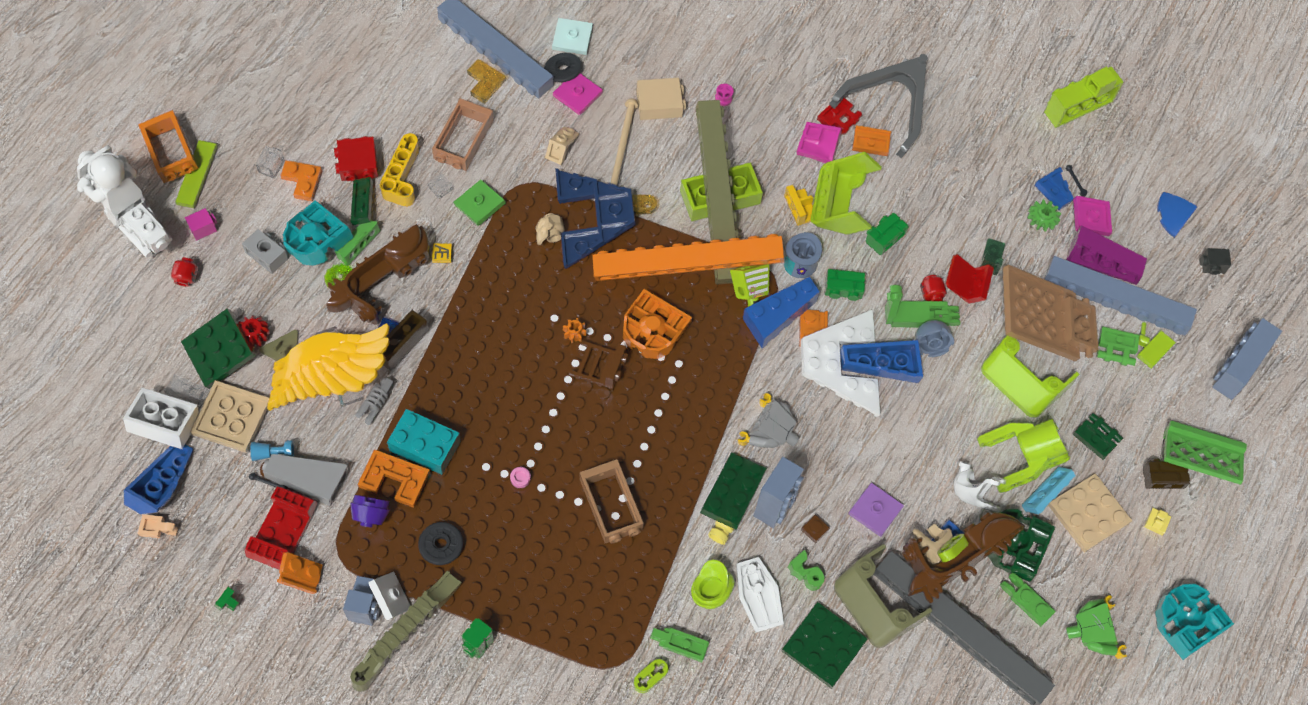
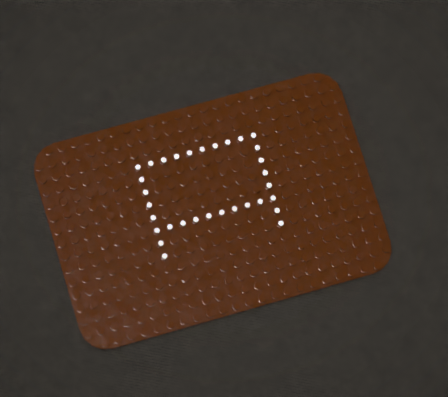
[336,182,778,670]

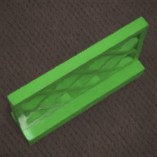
[1163,421,1247,485]

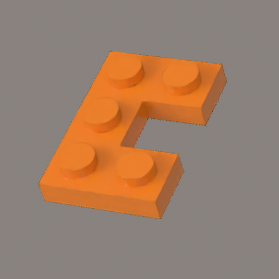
[357,449,430,508]

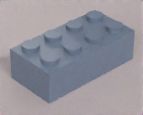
[1212,318,1282,400]
[753,457,804,529]

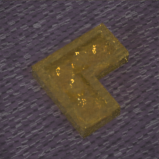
[467,59,506,104]

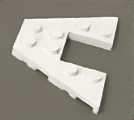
[801,310,880,417]

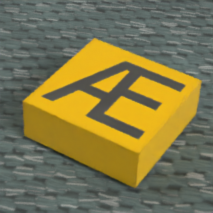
[432,243,452,263]

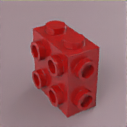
[334,136,378,181]

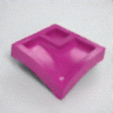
[796,122,842,163]

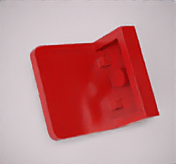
[946,254,994,304]

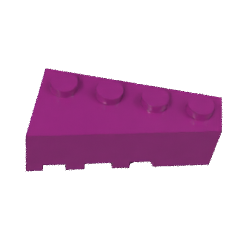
[1066,225,1147,285]

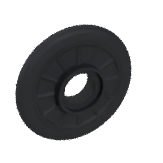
[544,53,582,82]
[418,522,463,565]

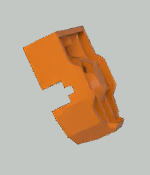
[623,289,692,359]

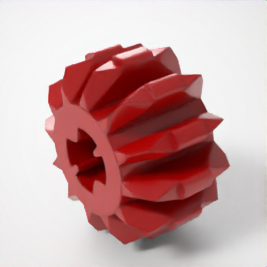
[238,315,270,348]

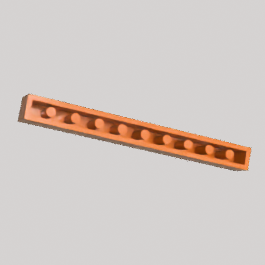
[593,234,785,281]

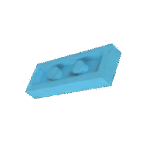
[1022,467,1076,515]

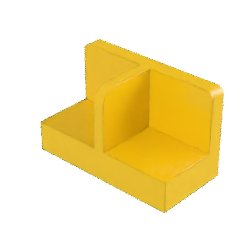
[784,185,813,226]

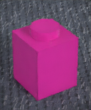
[185,208,217,241]

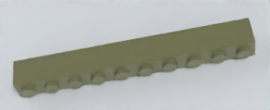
[696,100,739,284]

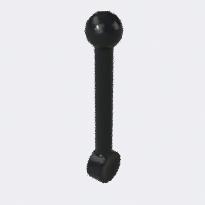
[1065,165,1088,197]
[249,473,288,490]

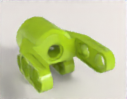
[977,418,1070,493]

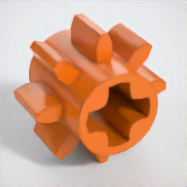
[563,318,587,343]

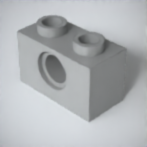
[242,229,288,274]

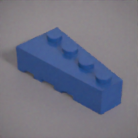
[743,277,820,349]
[840,340,923,383]

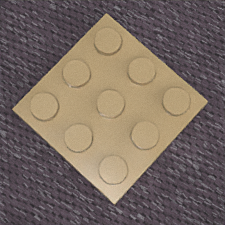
[190,380,269,453]
[1048,473,1132,553]

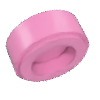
[510,467,530,488]

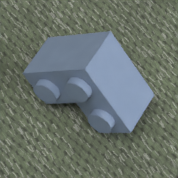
[343,576,380,626]

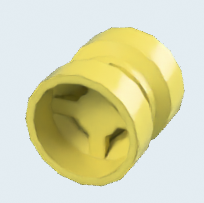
[708,521,734,545]

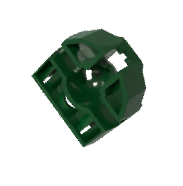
[988,509,1056,582]

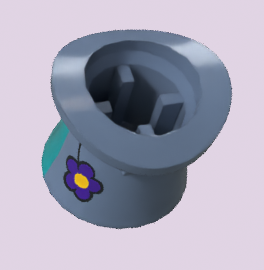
[784,232,822,278]

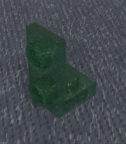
[980,238,1005,276]

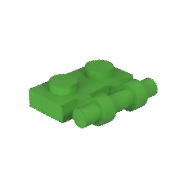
[1096,327,1140,366]

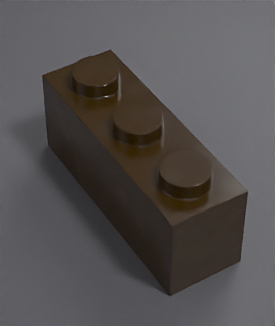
[383,310,428,371]

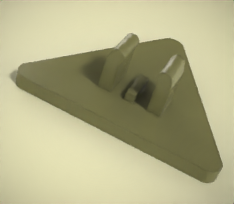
[259,330,298,361]

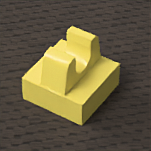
[1144,508,1171,536]

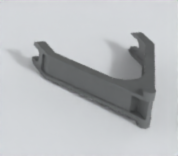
[829,54,928,158]

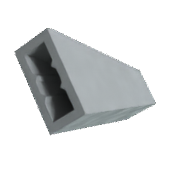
[262,454,349,506]

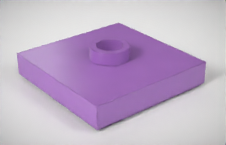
[848,483,904,537]

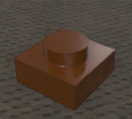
[801,515,830,544]

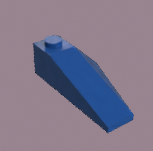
[124,444,193,514]

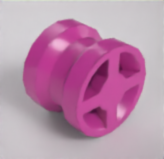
[715,84,734,106]

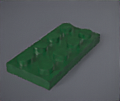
[700,452,767,530]

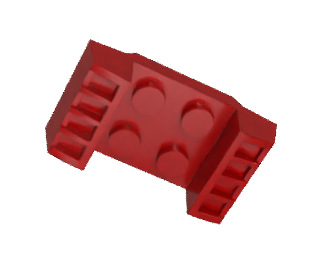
[244,486,318,570]

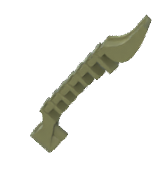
[350,571,461,692]

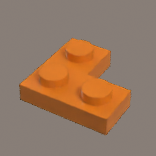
[280,160,322,201]

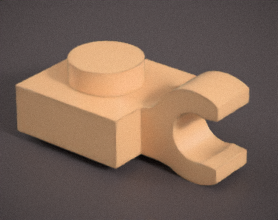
[138,514,178,538]

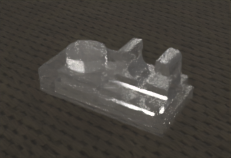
[164,374,210,408]

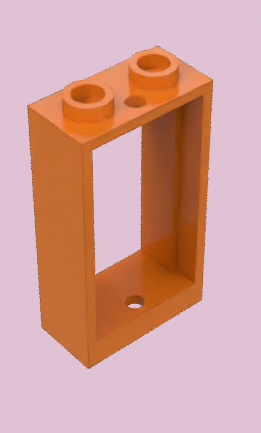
[138,110,199,183]

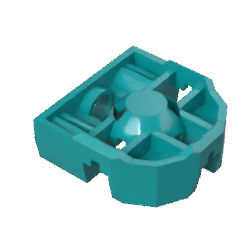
[282,200,354,266]
[1155,584,1234,660]

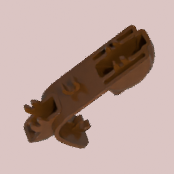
[326,224,430,325]
[902,512,1025,603]

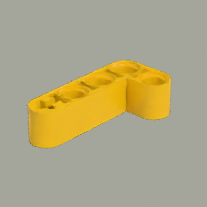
[380,133,419,207]

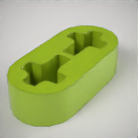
[937,534,969,562]
[633,659,668,694]

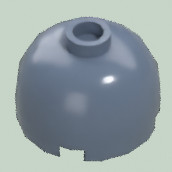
[915,320,954,357]

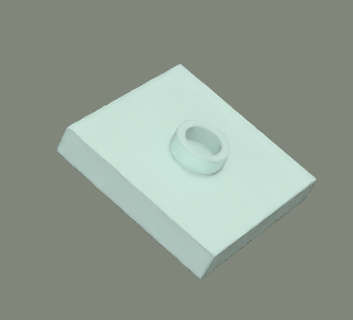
[552,18,593,55]

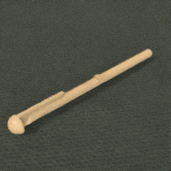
[610,98,638,185]

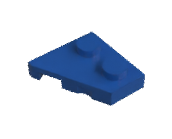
[1035,167,1074,210]

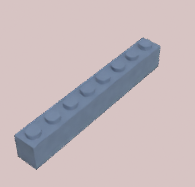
[437,0,553,99]
[1044,256,1197,336]

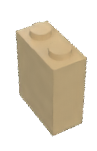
[636,78,686,120]

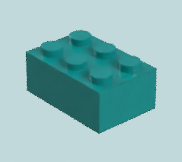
[387,409,461,475]

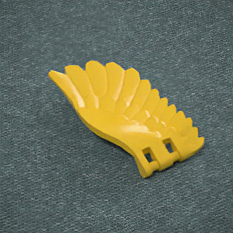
[267,323,389,411]

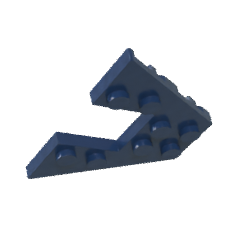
[555,168,635,269]

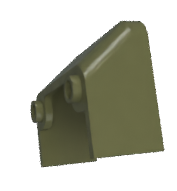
[834,544,932,648]

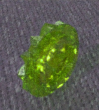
[324,263,352,287]

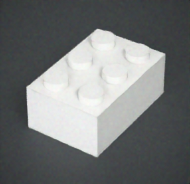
[123,388,199,449]

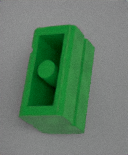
[865,213,909,255]
[824,269,865,301]
[461,618,494,659]

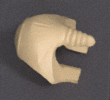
[912,524,953,567]

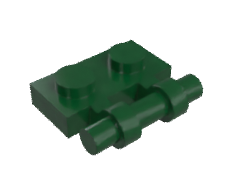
[1073,413,1123,460]

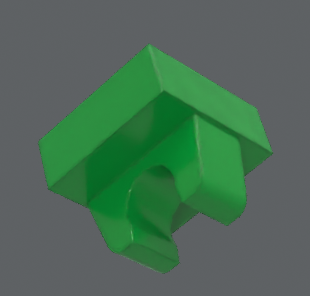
[214,587,239,611]

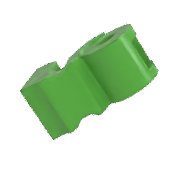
[787,550,825,591]

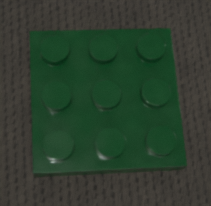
[181,308,256,389]
[781,602,868,689]

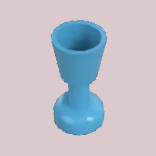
[250,440,294,461]

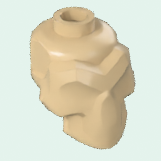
[535,213,564,245]

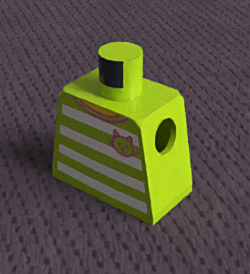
[730,264,769,307]

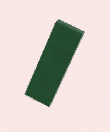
[350,177,373,226]

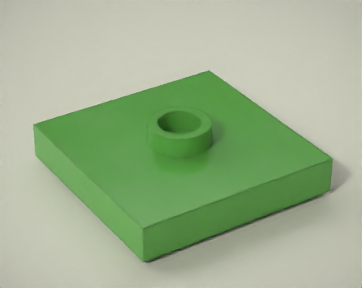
[453,179,505,226]

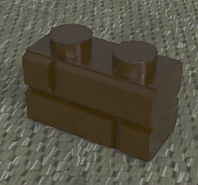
[1143,458,1190,489]

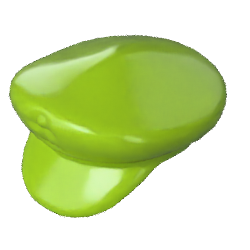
[691,560,735,609]

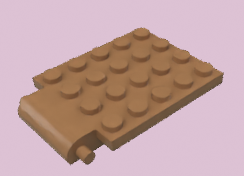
[1003,265,1099,362]

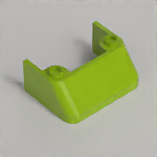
[811,152,882,235]
[981,335,1079,418]

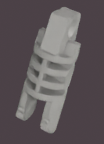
[355,378,393,425]

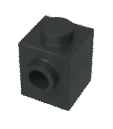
[1200,248,1231,275]

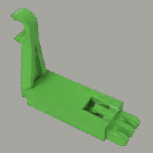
[885,285,961,328]

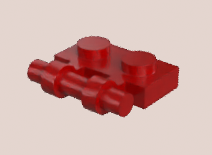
[817,98,862,135]

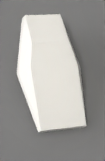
[736,557,784,633]

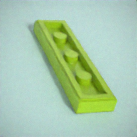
[175,140,217,208]

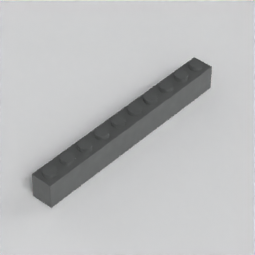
[873,551,1055,705]

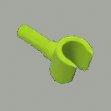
[1139,322,1150,348]

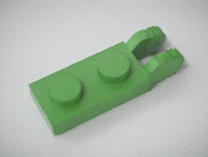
[1000,573,1056,627]

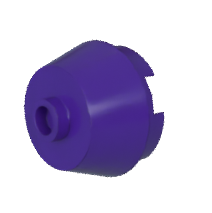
[350,495,390,527]

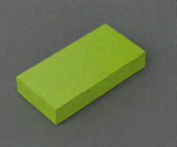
[1137,331,1176,369]

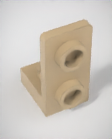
[545,127,579,165]

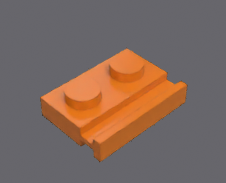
[852,125,891,156]
[799,310,828,347]
[277,552,323,594]

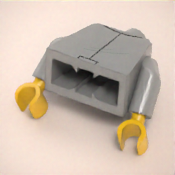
[737,393,799,448]

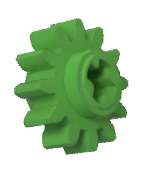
[1027,199,1061,232]

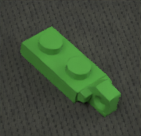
[650,627,709,663]

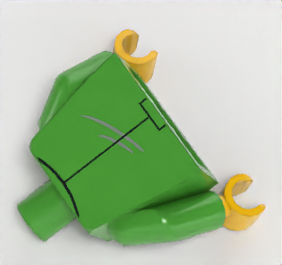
[1066,595,1127,659]

